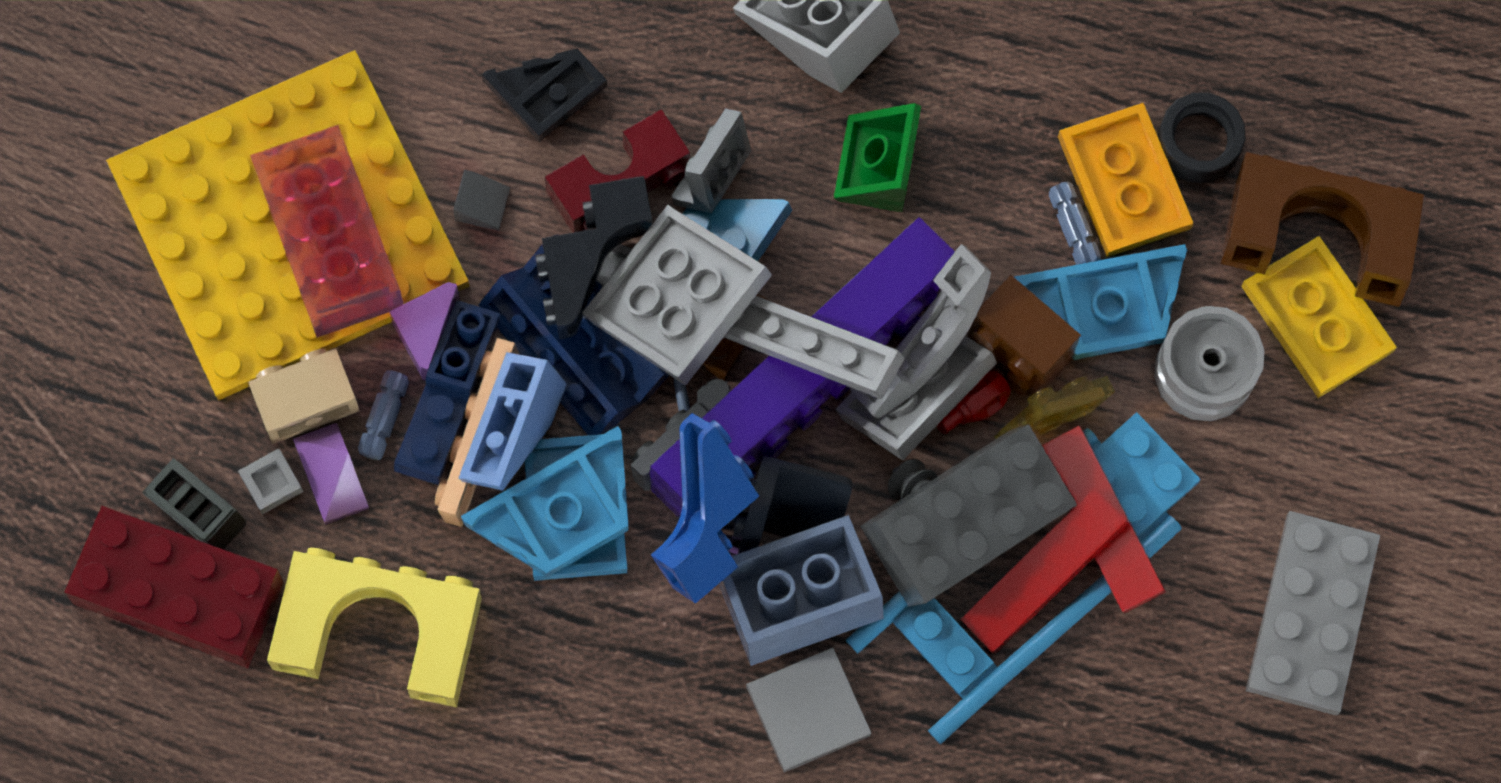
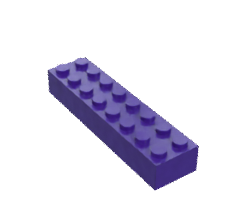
[650,217,955,519]

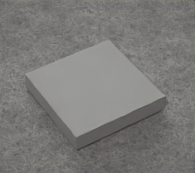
[746,648,871,773]

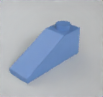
[459,352,567,490]

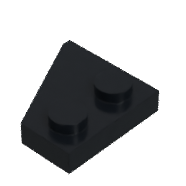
[482,48,607,142]

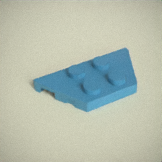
[682,199,792,261]
[1014,244,1187,360]
[461,426,629,577]

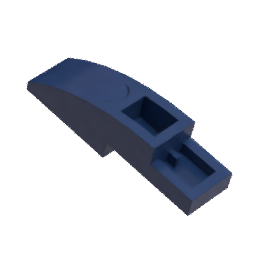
[394,300,500,485]

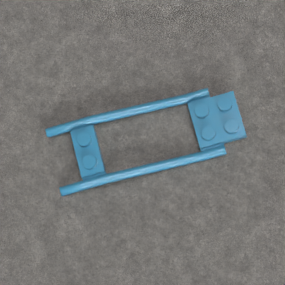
[845,412,1201,745]

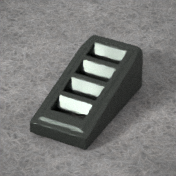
[142,458,246,550]

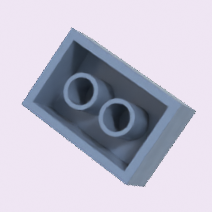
[719,515,884,666]

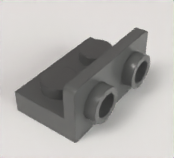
[672,109,752,213]

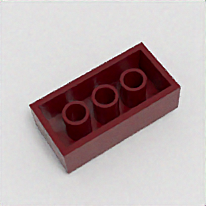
[64,505,284,668]

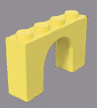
[267,548,482,707]

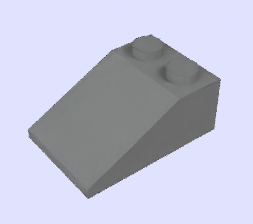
[733,0,900,93]

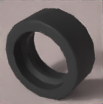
[1157,93,1246,183]

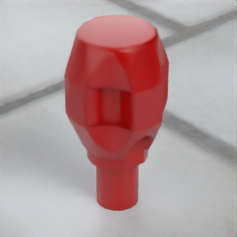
[936,370,1011,434]

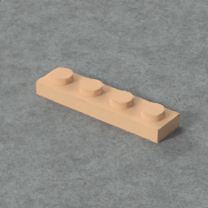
[435,338,520,527]

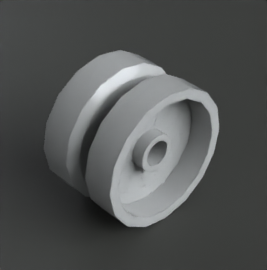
[1154,306,1264,421]

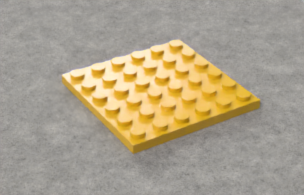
[106,50,470,401]

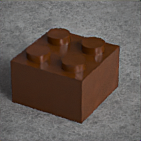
[967,275,1081,401]

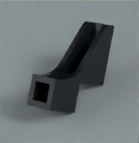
[535,176,652,340]

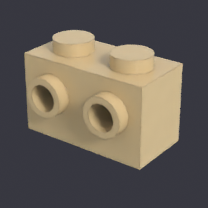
[248,349,360,444]

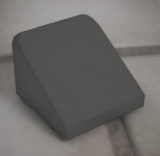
[453,170,510,231]

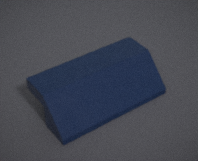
[478,234,669,435]

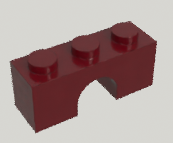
[545,109,690,233]

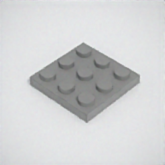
[582,205,772,385]

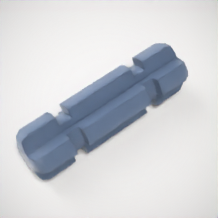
[1049,182,1101,265]
[358,370,409,460]

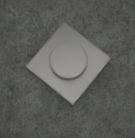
[238,449,303,515]

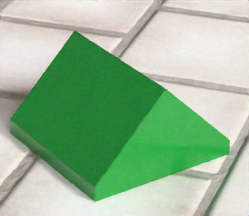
[834,103,921,212]

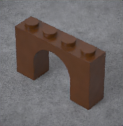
[1220,152,1424,307]

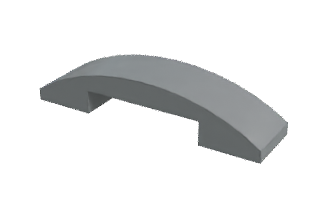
[850,244,991,418]

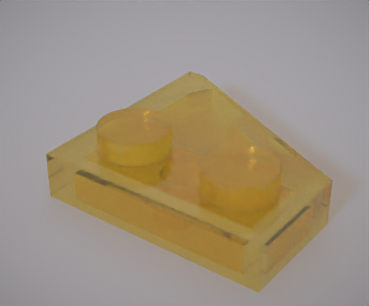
[994,376,1115,439]

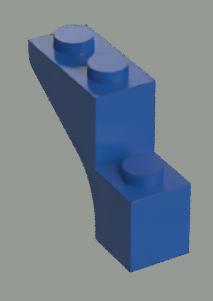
[651,413,759,604]

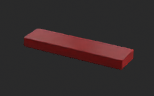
[1042,426,1166,614]
[960,488,1129,654]

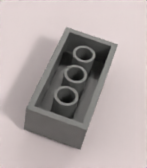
[860,424,1077,606]

